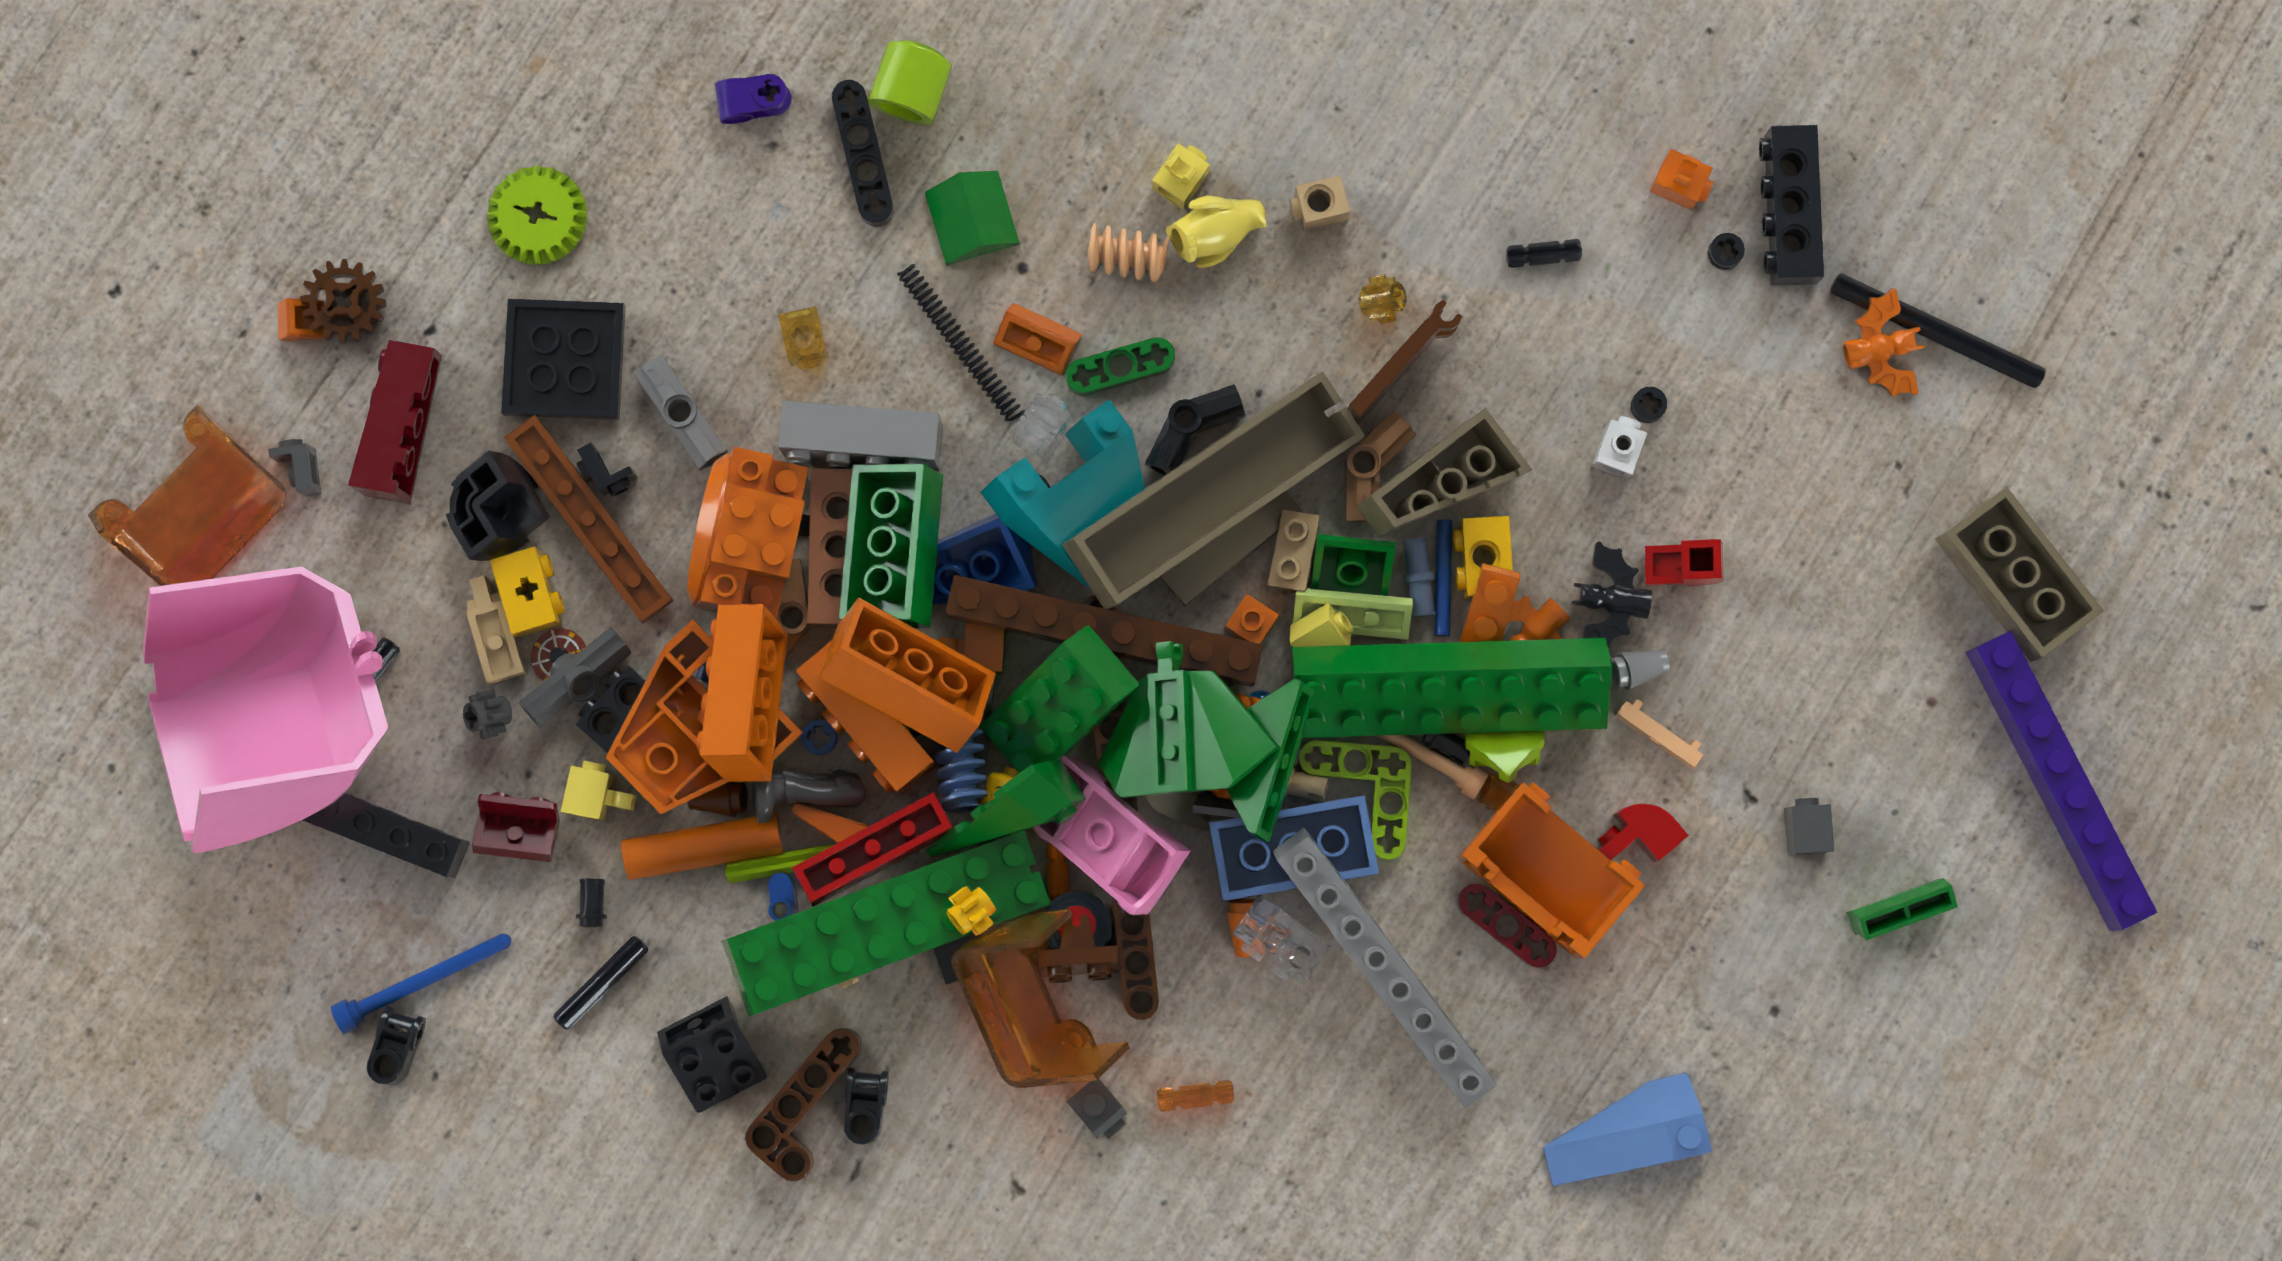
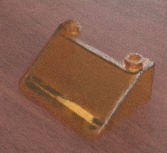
[88,404,287,586]

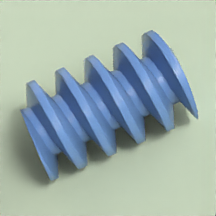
[934,728,988,814]

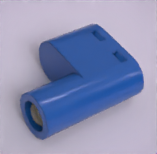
[768,873,798,921]

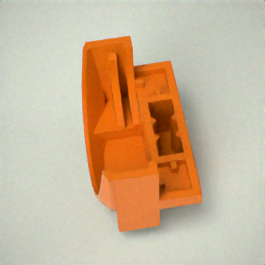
[687,446,809,618]

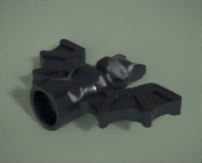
[1571,541,1652,648]

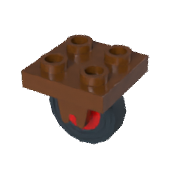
[1038,891,1119,983]

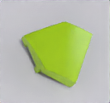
[1463,731,1545,783]

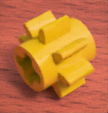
[946,886,996,936]

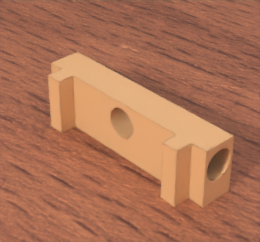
[1614,699,1704,769]

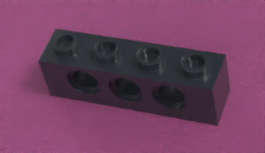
[1759,125,1824,285]
[302,793,470,878]

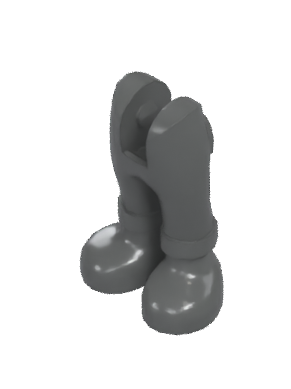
[752,769,865,824]

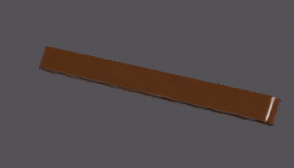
[1083,595,1159,1020]

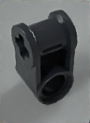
[366,1006,426,1085]
[844,1067,889,1145]

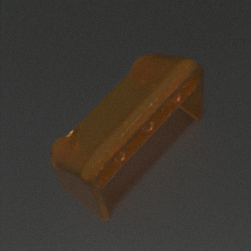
[951,909,1130,1088]

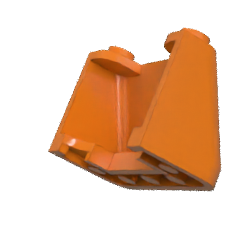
[1457,782,1646,959]

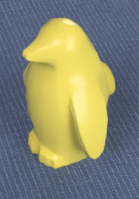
[1166,195,1267,268]

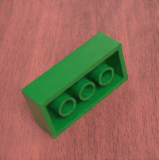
[839,464,943,628]
[979,624,1140,773]

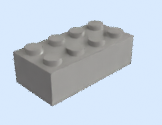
[778,400,943,471]

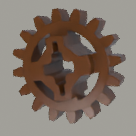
[300,259,387,345]

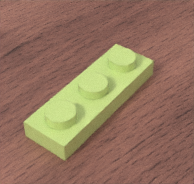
[1292,588,1413,640]

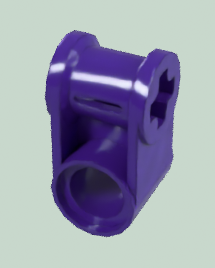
[715,74,792,124]

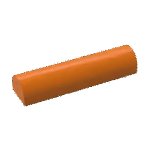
[621,813,784,880]

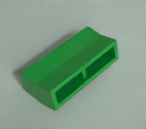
[1847,878,1958,941]

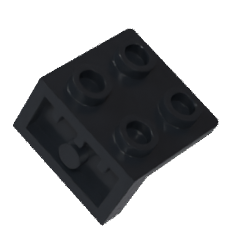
[657,996,767,1113]

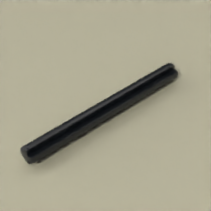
[1830,273,2046,388]

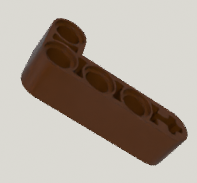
[745,1028,862,1181]

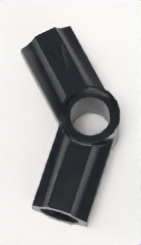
[1145,384,1246,475]

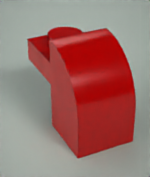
[1645,539,1724,586]
[1597,804,1689,862]

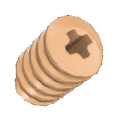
[1087,223,1170,283]

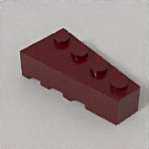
[348,340,442,505]

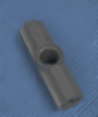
[519,627,632,728]

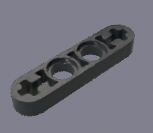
[832,80,894,227]

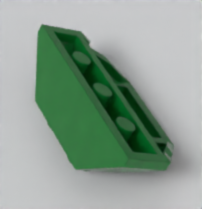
[1227,679,1315,842]

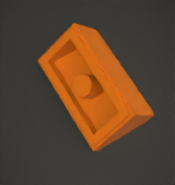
[993,303,1082,376]

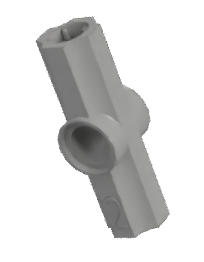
[635,356,728,471]

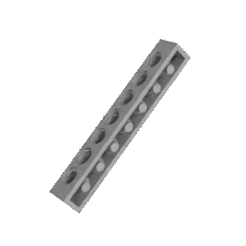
[1273,827,1497,1109]

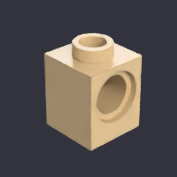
[1289,175,1350,231]

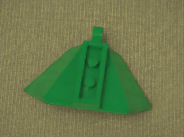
[1098,641,1280,798]

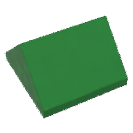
[925,171,1020,266]
[1310,534,1396,596]

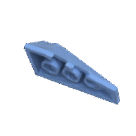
[1543,1072,1712,1186]

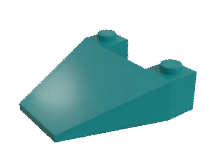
[980,399,1145,591]

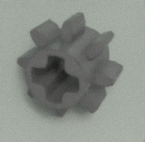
[463,688,512,739]

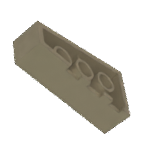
[1356,408,1532,537]

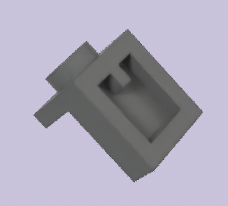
[268,439,322,497]
[1067,1076,1127,1139]

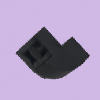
[446,451,550,561]

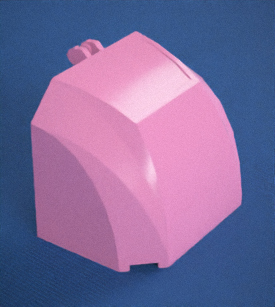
[143,567,388,854]

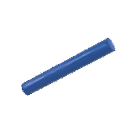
[1435,519,1452,637]

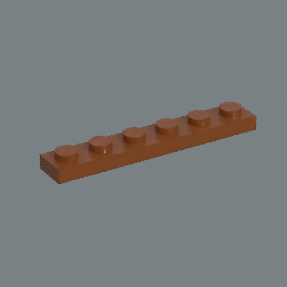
[504,415,674,624]

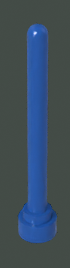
[331,934,511,1034]

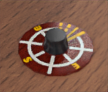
[531,628,586,681]

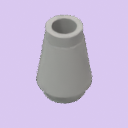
[1611,650,1670,690]

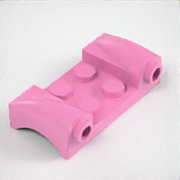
[1033,755,1190,916]

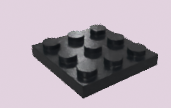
[501,299,626,420]

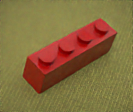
[792,792,952,907]

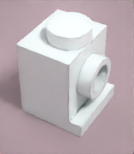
[1591,416,1647,480]

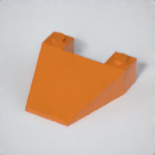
[605,619,803,814]

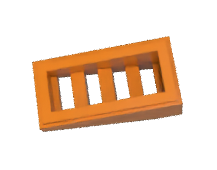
[792,803,869,843]

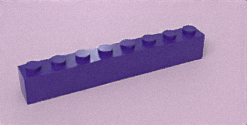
[1965,631,2158,931]

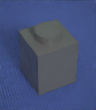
[1784,798,1834,855]

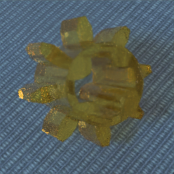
[1358,274,1407,324]

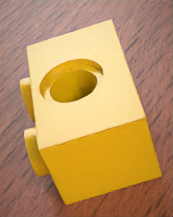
[1453,516,1513,600]

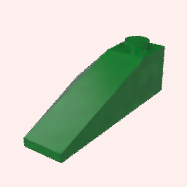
[926,759,1086,857]

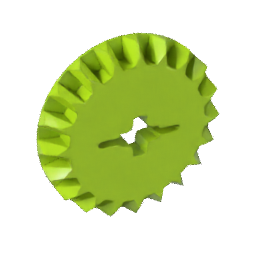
[486,165,587,265]

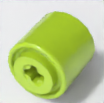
[868,40,952,125]

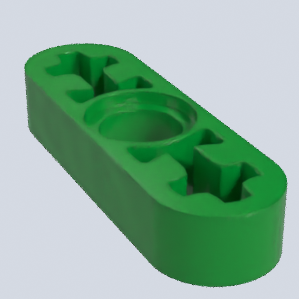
[1066,337,1175,396]

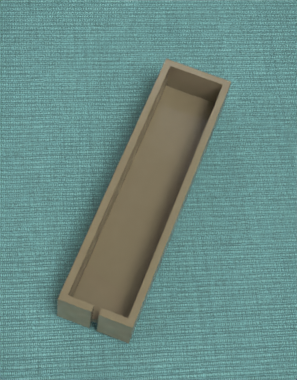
[1062,371,1365,609]

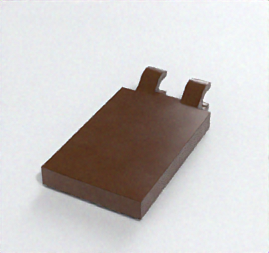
[1348,300,1462,425]

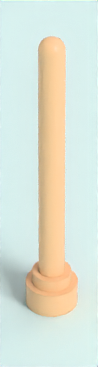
[1378,735,1489,800]

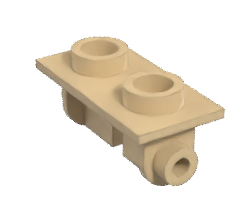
[1268,510,1321,593]

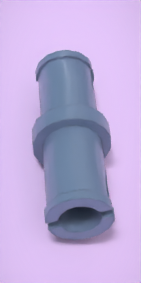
[1402,537,1436,617]

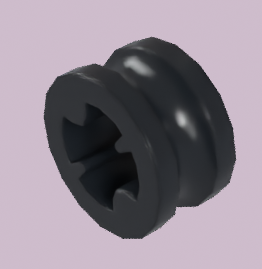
[1707,233,1745,270]
[1630,387,1667,423]

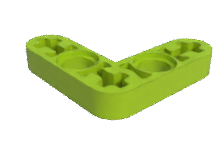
[1299,740,1412,860]

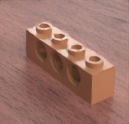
[807,468,852,628]

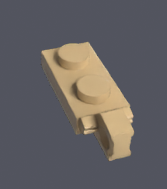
[466,575,527,686]

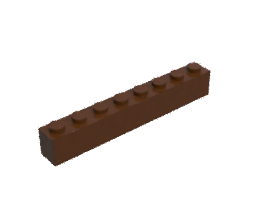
[945,575,1263,687]

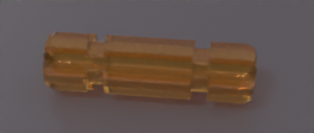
[1157,1080,1234,1112]

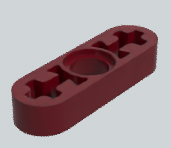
[1457,884,1557,968]

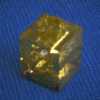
[778,306,829,369]

